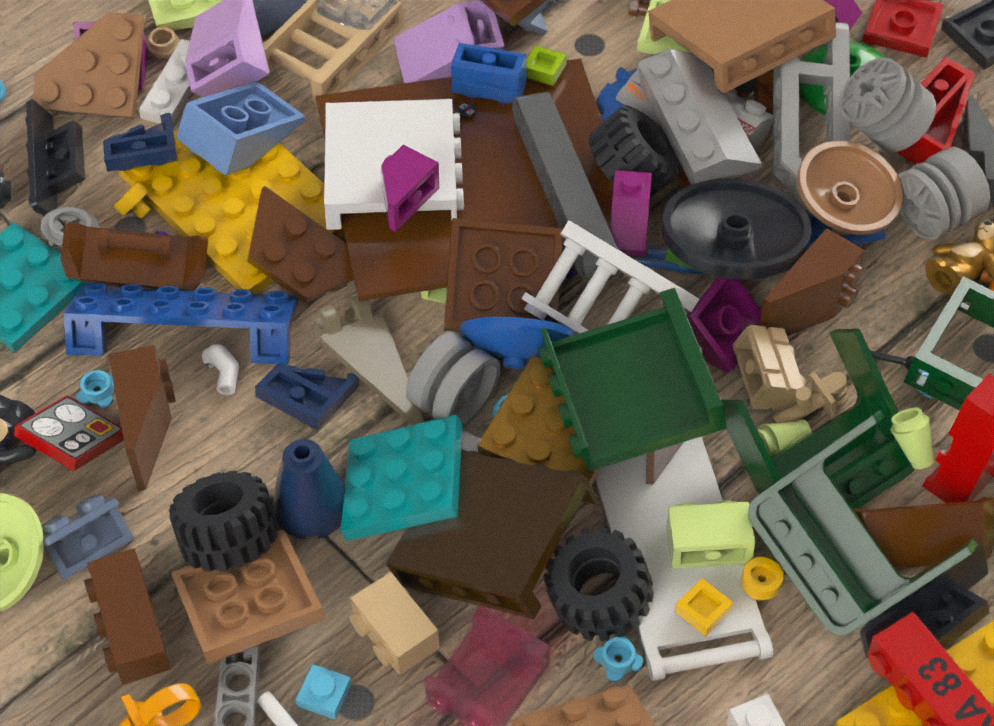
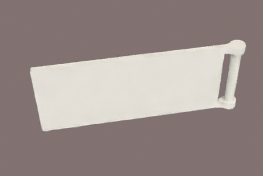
[595,436,773,681]

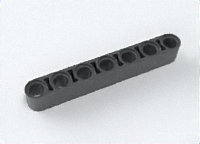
[512,92,619,279]

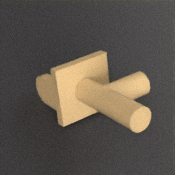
[772,372,848,423]

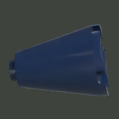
[271,439,345,539]

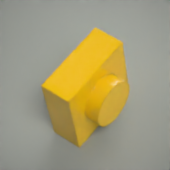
[674,578,734,637]

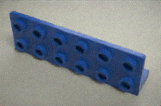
[64,283,298,365]

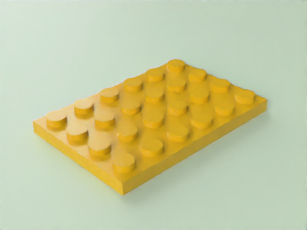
[119,129,344,294]

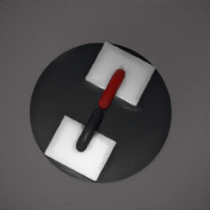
[458,103,476,117]

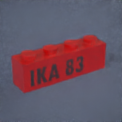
[867,612,994,726]

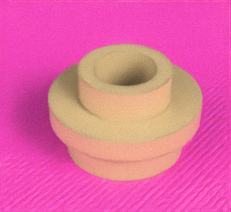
[146,27,180,58]

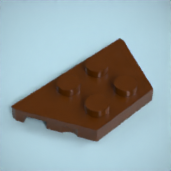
[247,185,354,304]

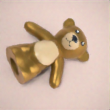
[925,220,994,296]

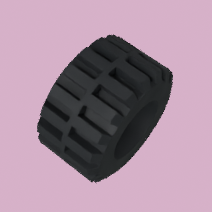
[589,105,681,198]
[169,471,278,572]
[544,527,654,641]

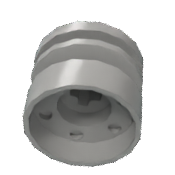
[839,57,936,152]
[898,147,991,240]

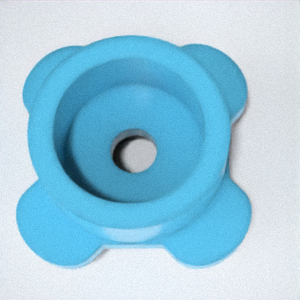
[76,370,115,408]
[594,636,643,682]

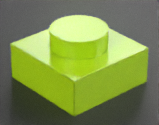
[526,45,567,86]

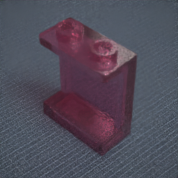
[424,605,550,726]

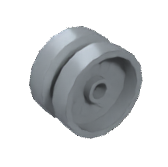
[406,332,500,428]

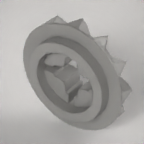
[41,207,99,247]

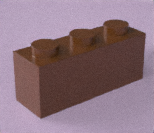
[84,548,171,685]

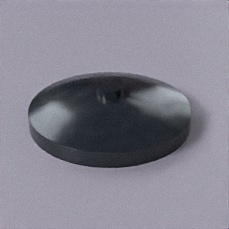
[662,178,811,280]

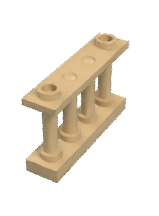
[263,0,403,103]

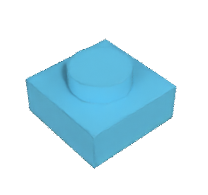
[296,664,352,720]

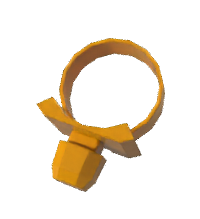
[119,684,201,726]

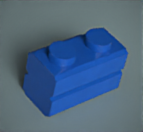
[451,43,527,104]

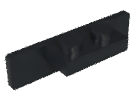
[25,99,85,216]
[860,542,990,659]

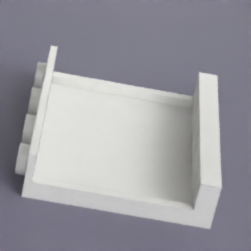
[324,99,464,230]

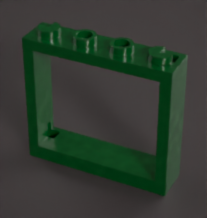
[903,276,994,411]

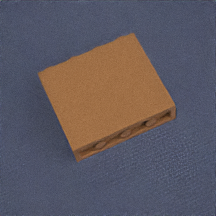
[648,0,836,93]

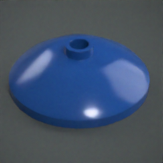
[460,317,574,369]

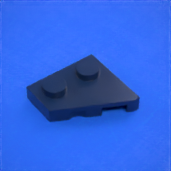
[103,112,178,172]
[255,364,360,430]

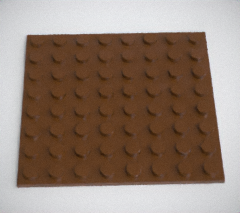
[315,58,648,301]

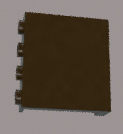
[386,451,598,619]

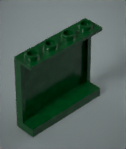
[538,287,727,472]

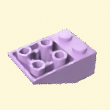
[185,0,270,97]
[394,0,504,83]

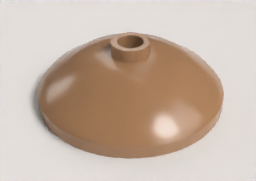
[797,141,903,235]

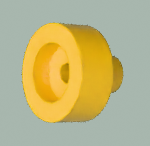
[113,181,151,218]
[741,557,784,600]

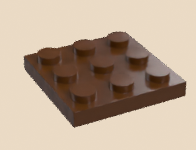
[443,218,563,332]

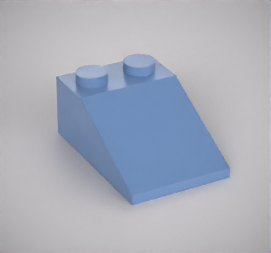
[176,81,306,175]

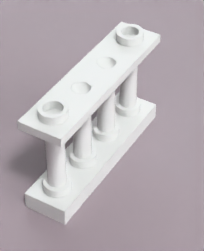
[521,221,699,333]

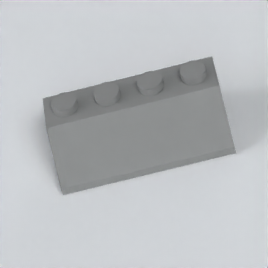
[637,49,762,185]

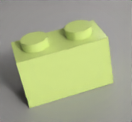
[666,500,755,569]

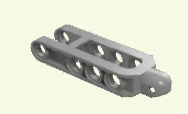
[773,22,851,216]

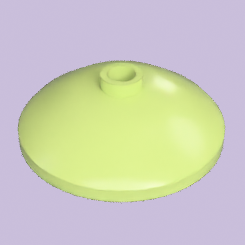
[0,493,44,612]

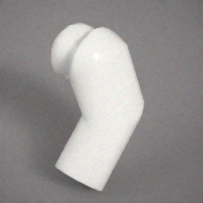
[202,344,239,395]

